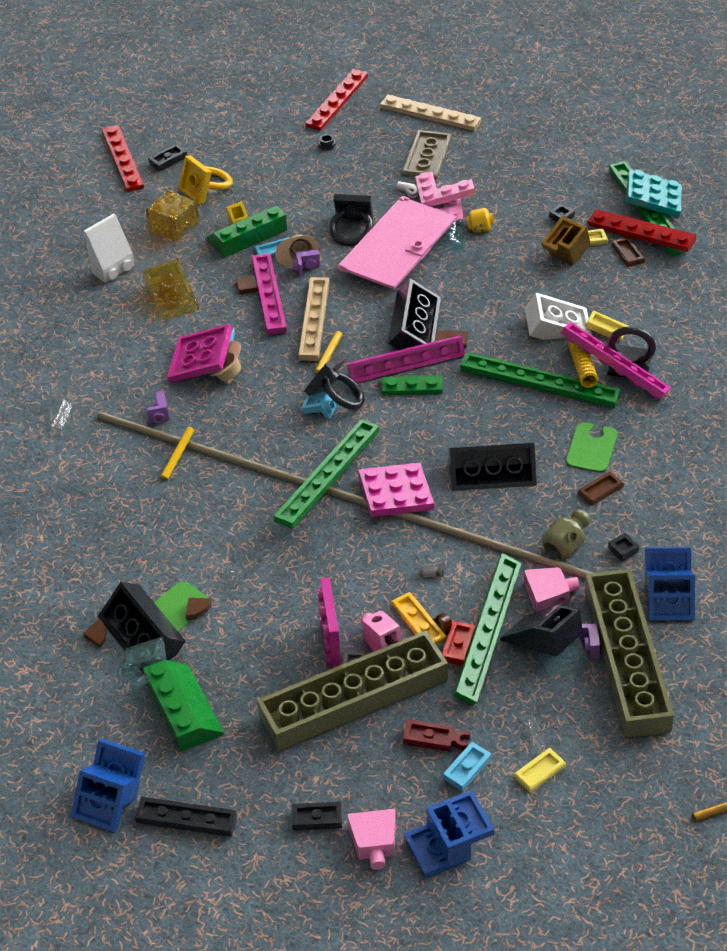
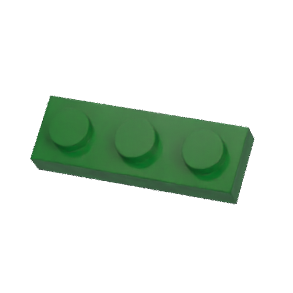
[382,376,443,395]

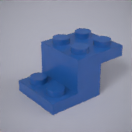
[645,547,695,620]
[70,739,146,832]
[404,790,494,879]

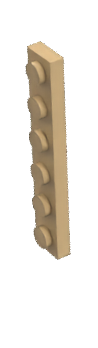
[380,95,481,131]
[299,277,330,361]

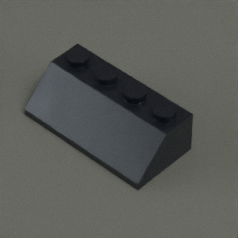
[388,278,441,350]
[448,442,537,490]
[97,582,186,674]

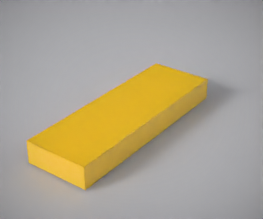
[391,592,447,645]

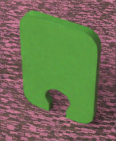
[566,422,618,472]
[154,582,209,632]

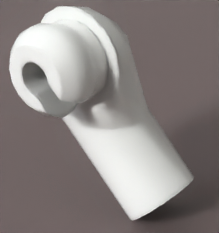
[397,181,419,198]

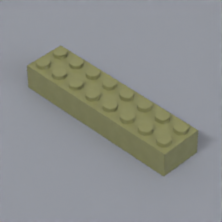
[584,569,674,738]
[257,630,448,751]

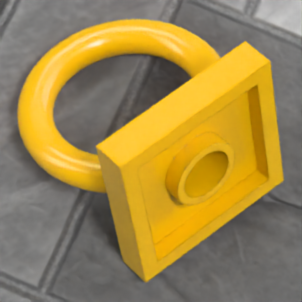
[178,155,233,205]

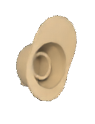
[275,234,319,266]
[209,341,241,384]

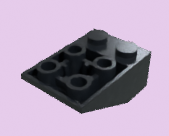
[500,604,583,656]

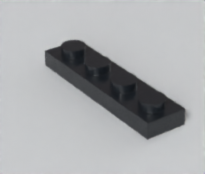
[135,796,238,837]

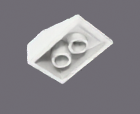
[84,214,135,283]
[525,293,592,340]

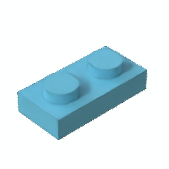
[443,742,492,792]

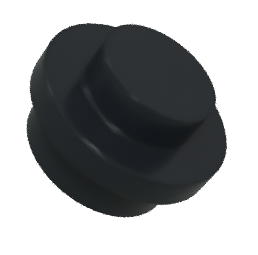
[318,134,336,149]

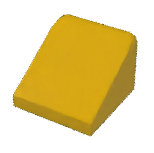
[225,201,248,225]

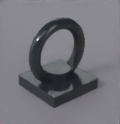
[329,194,373,246]
[607,326,656,378]
[304,352,365,410]

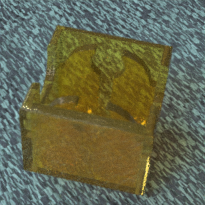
[146,190,200,242]

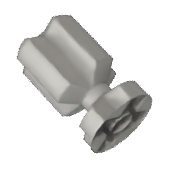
[421,562,444,578]

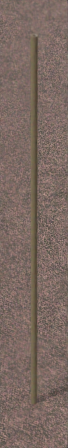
[97,411,593,579]

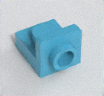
[301,392,336,419]

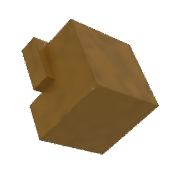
[541,216,591,265]

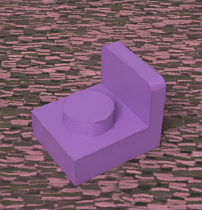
[293,249,320,277]
[147,391,169,423]
[575,623,600,659]

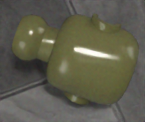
[542,509,591,559]

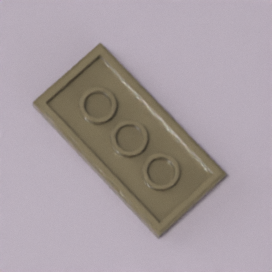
[402,130,452,179]

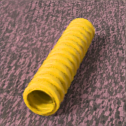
[567,340,598,388]

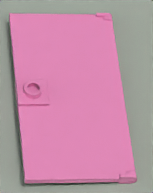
[337,196,457,290]

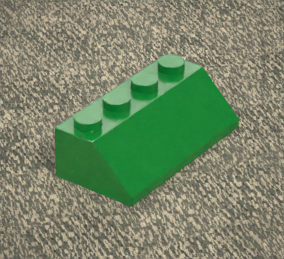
[206,206,287,258]
[143,660,224,752]

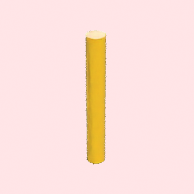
[315,331,342,373]
[161,427,195,480]

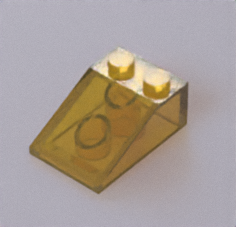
[143,258,199,321]

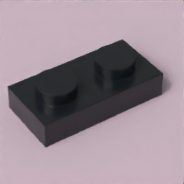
[148,143,187,171]
[292,801,342,830]

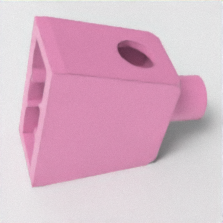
[524,568,580,612]
[361,611,402,652]
[348,809,396,870]

